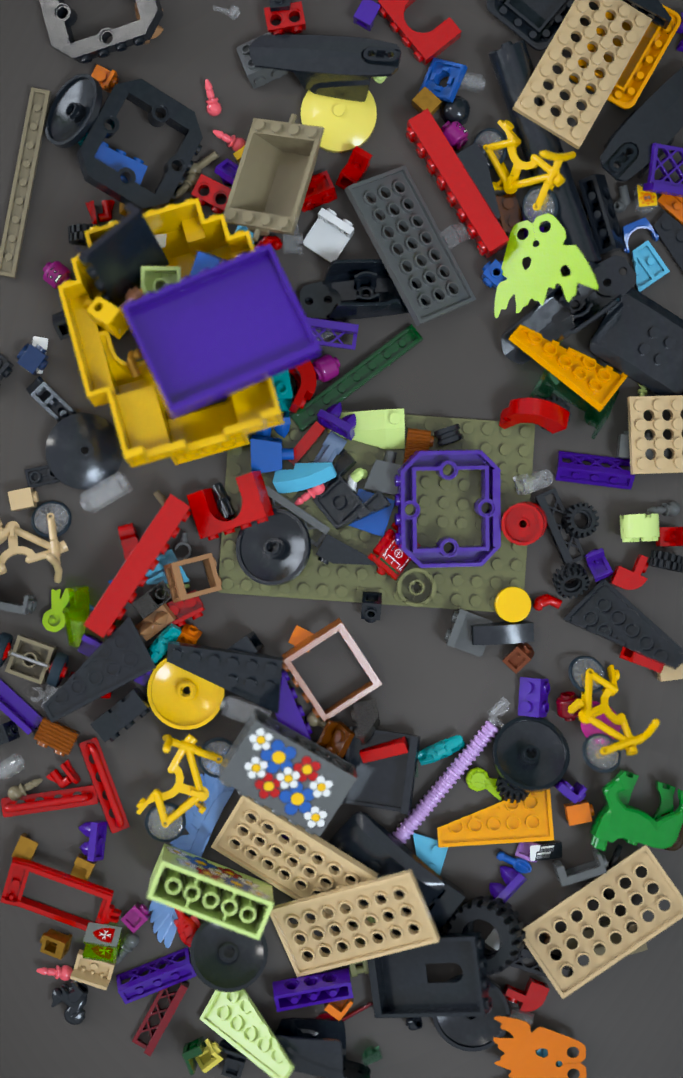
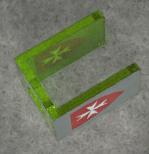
[83,922,122,964]

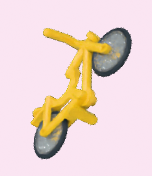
[473,120,576,228]
[568,656,660,773]
[136,733,233,842]

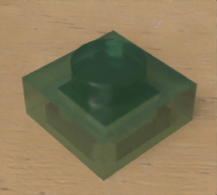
[362,1046,383,1067]

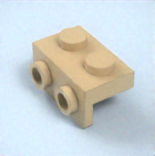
[70,949,115,990]

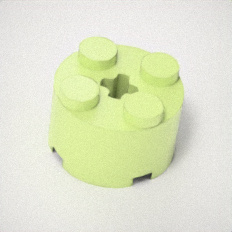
[620,514,660,542]

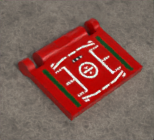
[368,522,421,580]

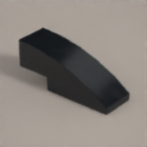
[471,620,534,645]

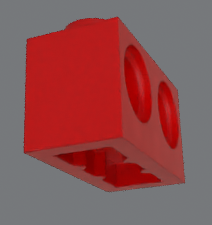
[264,1,306,35]
[191,174,231,215]

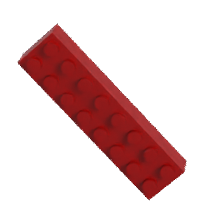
[406,108,509,259]
[83,494,192,638]

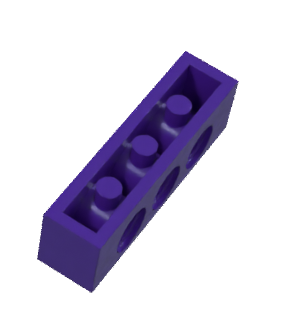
[272,968,353,1012]

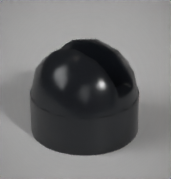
[406,1017,422,1031]

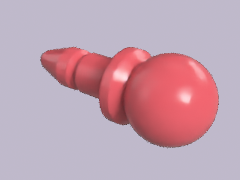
[205,79,222,116]
[213,130,246,152]
[294,483,325,506]
[36,965,73,981]

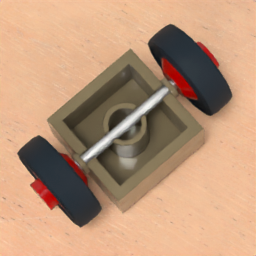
[0,632,69,688]

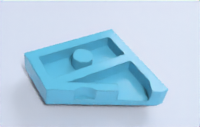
[631,240,670,292]
[146,549,190,585]
[413,832,448,876]

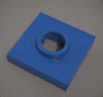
[419,58,468,103]

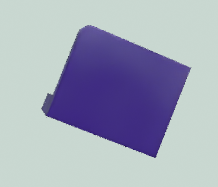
[353,0,380,31]

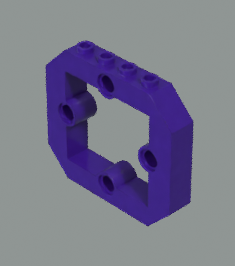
[394,449,501,568]

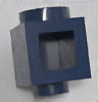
[17,343,49,375]

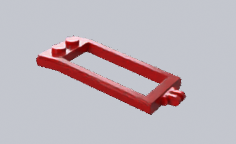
[0,856,121,931]

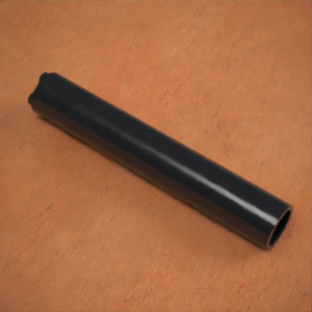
[488,40,602,274]

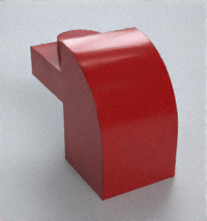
[335,146,373,189]
[609,555,649,590]
[503,977,550,1012]

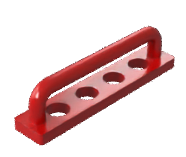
[79,737,129,834]
[1,785,99,817]

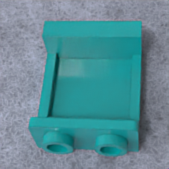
[271,370,293,413]

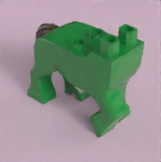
[590,769,683,851]

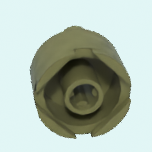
[397,568,436,607]

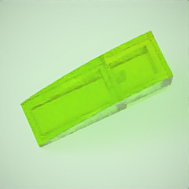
[63,585,90,647]

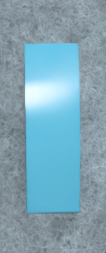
[273,462,337,494]

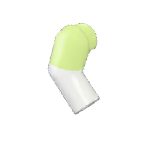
[348,468,368,492]

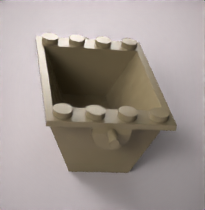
[224,114,325,242]

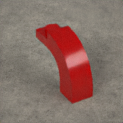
[288,360,316,413]
[499,398,570,434]

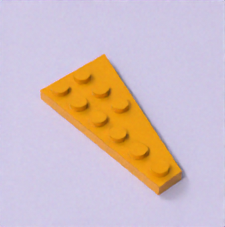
[509,324,628,412]
[437,789,554,848]

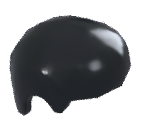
[441,96,470,125]

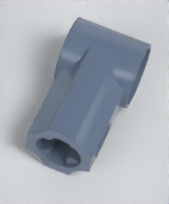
[312,431,347,463]

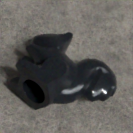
[51,980,89,1025]

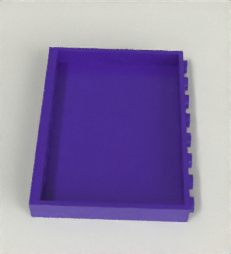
[122,244,321,419]

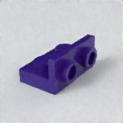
[553,779,587,804]

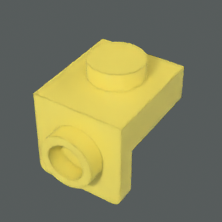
[195,1038,223,1073]

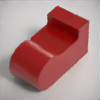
[118,522,139,561]

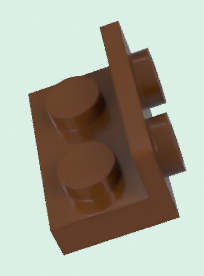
[496,193,524,235]
[317,720,355,758]

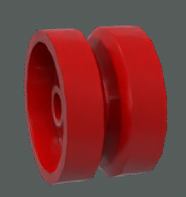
[501,501,547,545]

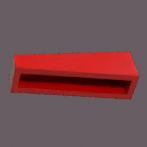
[288,421,326,466]
[359,736,409,763]

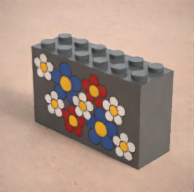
[219,708,357,836]

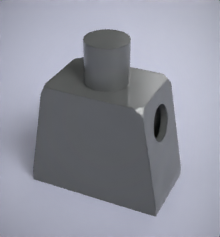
[364,450,402,496]

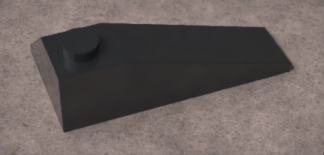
[456,142,501,222]

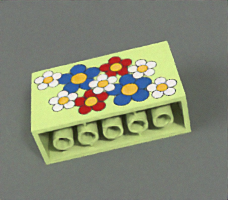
[147,843,274,940]

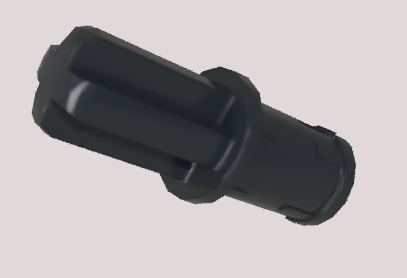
[211,482,235,519]

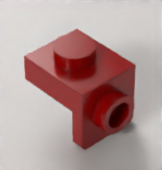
[656,527,683,546]

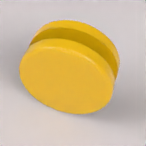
[494,587,531,623]

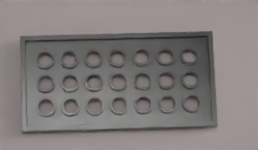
[344,165,476,326]

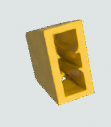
[84,296,129,340]

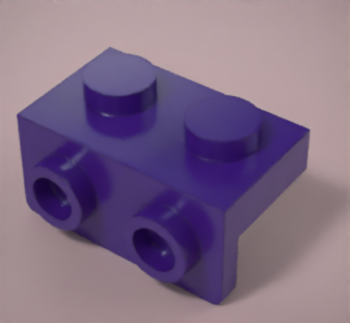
[518,677,550,718]

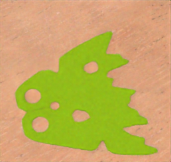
[494,213,599,318]

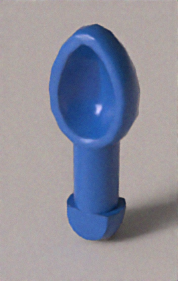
[496,851,532,873]

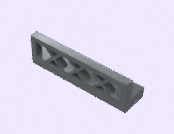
[265,485,330,548]

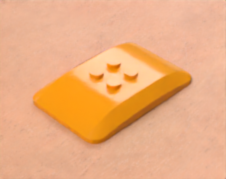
[569,4,681,109]

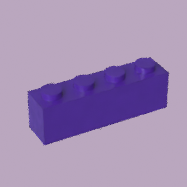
[274,670,313,739]

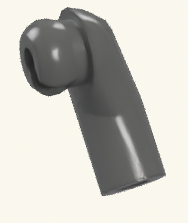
[613,185,631,213]

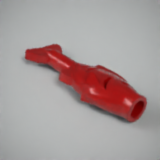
[174,908,201,948]

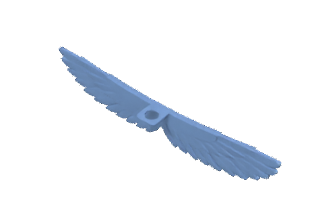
[149,746,235,948]

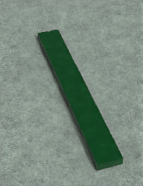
[290,324,423,431]

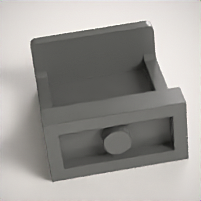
[0,595,37,615]
[552,848,608,887]

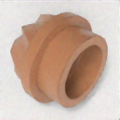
[125,286,144,302]

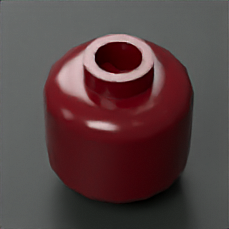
[556,691,581,721]

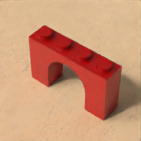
[378,0,462,65]
[186,471,274,541]

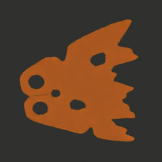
[493,1016,587,1078]

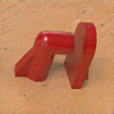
[85,200,115,225]
[46,759,81,788]

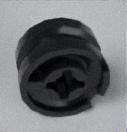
[434,424,464,447]

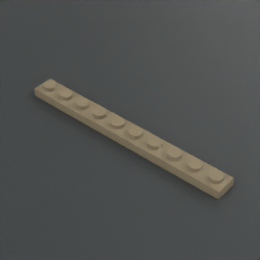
[0,87,51,279]

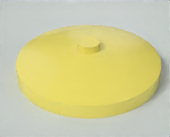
[301,90,377,153]

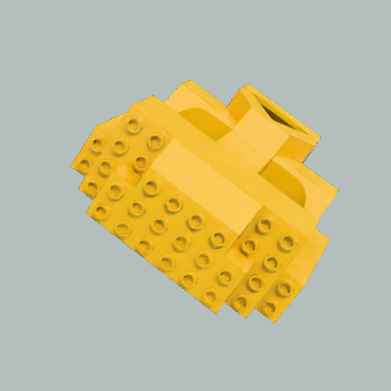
[58,198,284,468]

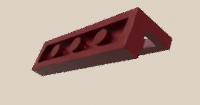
[132,981,189,1056]

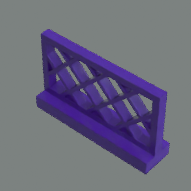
[642,143,683,197]

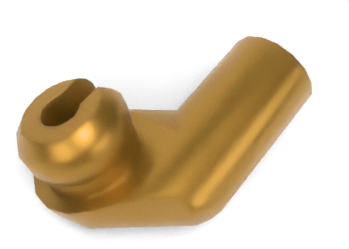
[127,349,142,378]

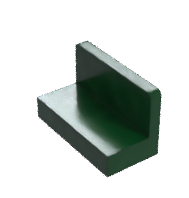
[182,1036,206,1075]

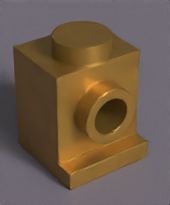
[40,928,73,960]

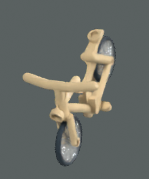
[0,501,72,583]

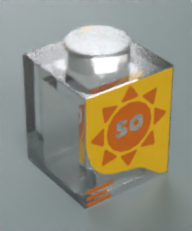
[633,184,658,214]

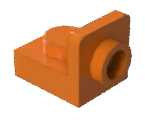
[91,64,119,93]
[176,624,202,644]

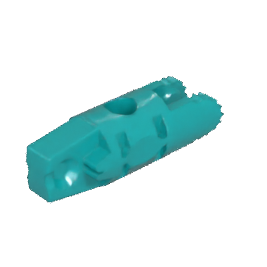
[147,623,182,665]
[418,735,465,766]

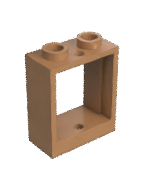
[163,553,222,603]

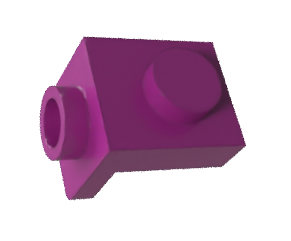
[120,902,151,934]

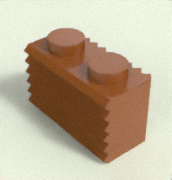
[403,428,434,464]
[33,717,80,756]

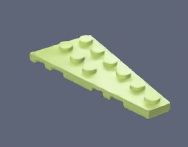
[199,989,294,1078]

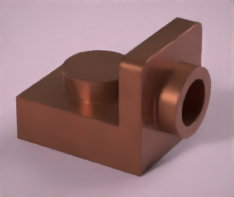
[502,643,535,674]

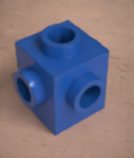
[481,259,507,290]

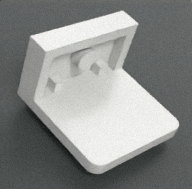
[303,208,354,263]

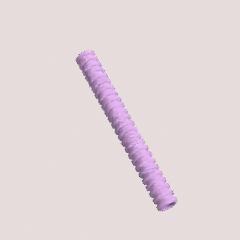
[392,721,499,844]

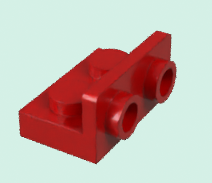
[302,170,337,212]
[167,589,206,627]

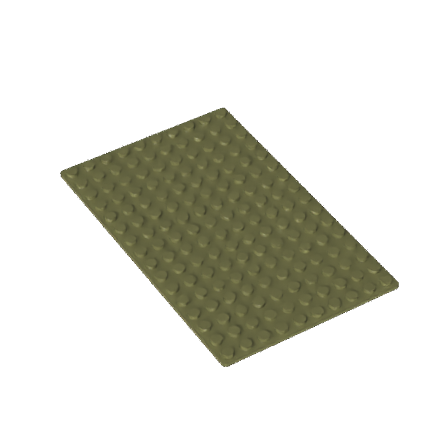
[218,408,535,612]

